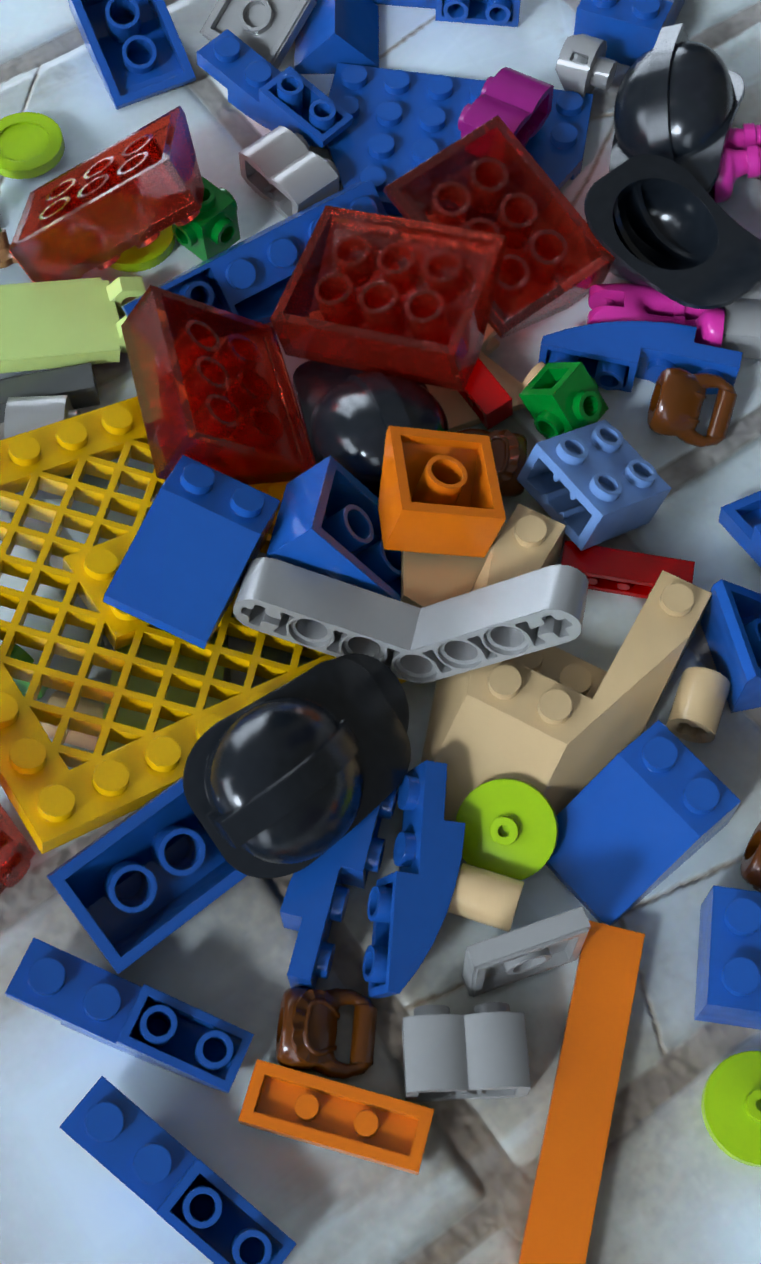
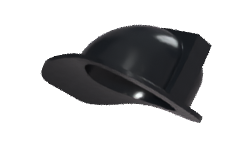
[609,23,745,193]
[584,154,761,309]
[293,349,449,498]
[183,659,411,878]

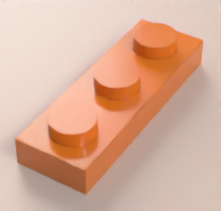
[238,1059,434,1175]

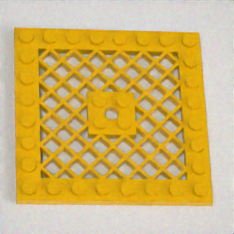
[0,372,406,854]

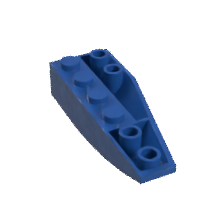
[121,179,410,351]

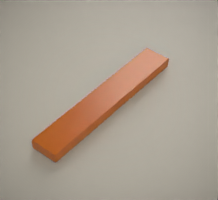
[518,920,645,1264]

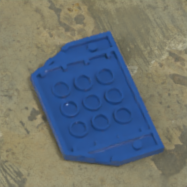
[324,63,593,233]

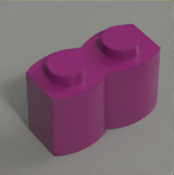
[458,67,554,166]

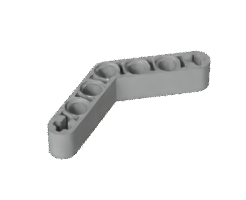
[233,557,589,684]

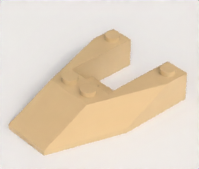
[421,504,712,821]

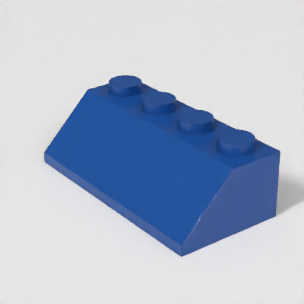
[47,776,247,974]

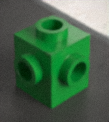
[169,177,241,261]
[519,362,609,439]

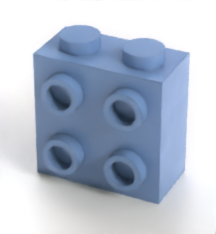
[517,419,672,551]

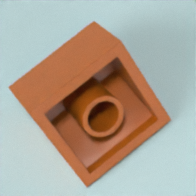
[378,425,506,558]

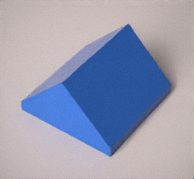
[294,0,379,74]
[701,579,761,713]

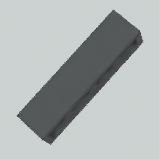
[0,363,100,423]

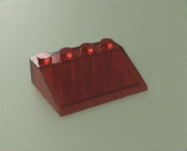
[9,106,204,282]
[384,115,615,339]
[270,205,507,392]
[121,285,316,485]

